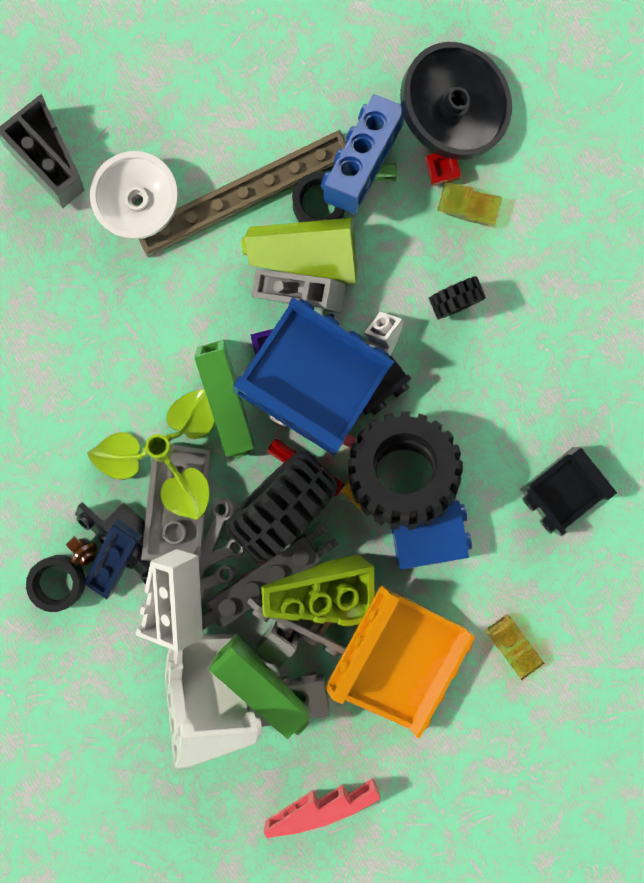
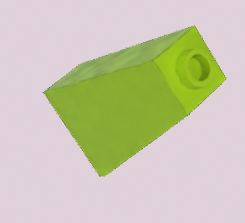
[241,218,358,285]

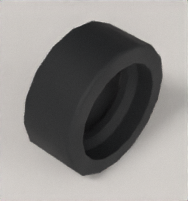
[292,172,345,222]
[26,555,86,612]

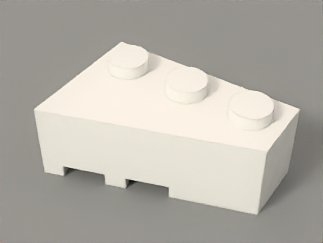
[136,549,203,652]

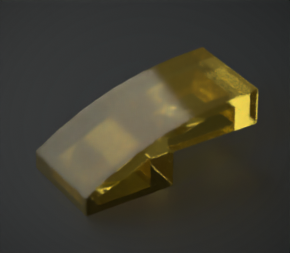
[438,182,502,228]

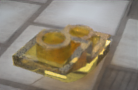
[485,614,545,680]

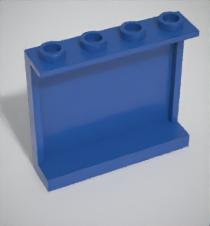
[233,297,394,456]

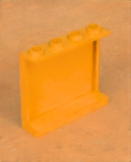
[325,585,475,739]

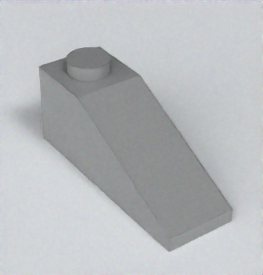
[252,269,347,313]

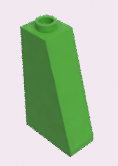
[194,339,254,458]
[209,634,310,739]

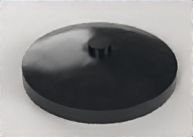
[400,42,512,160]

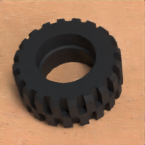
[348,412,463,530]
[225,450,338,562]

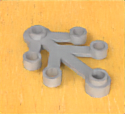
[199,498,246,600]

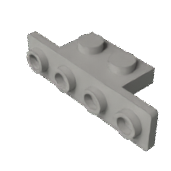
[247,597,347,657]

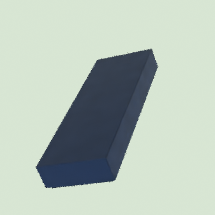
[84,519,142,600]

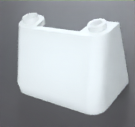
[165,634,262,769]

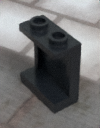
[520,447,617,536]

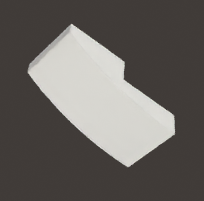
[364,312,404,356]

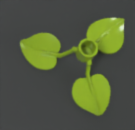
[87,389,215,520]

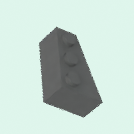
[0,94,85,208]

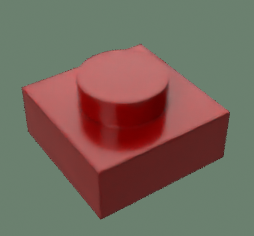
[425,153,461,186]

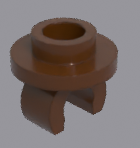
[66,536,98,566]

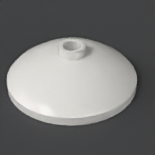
[90,151,178,239]

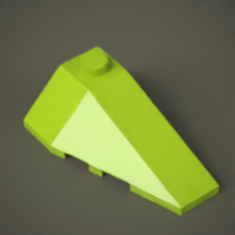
[261,555,375,626]

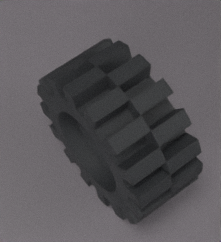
[428,276,486,320]

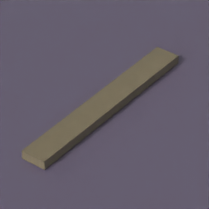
[138,130,346,257]

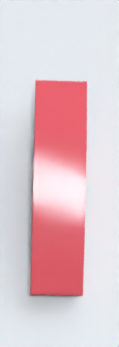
[264,778,381,838]

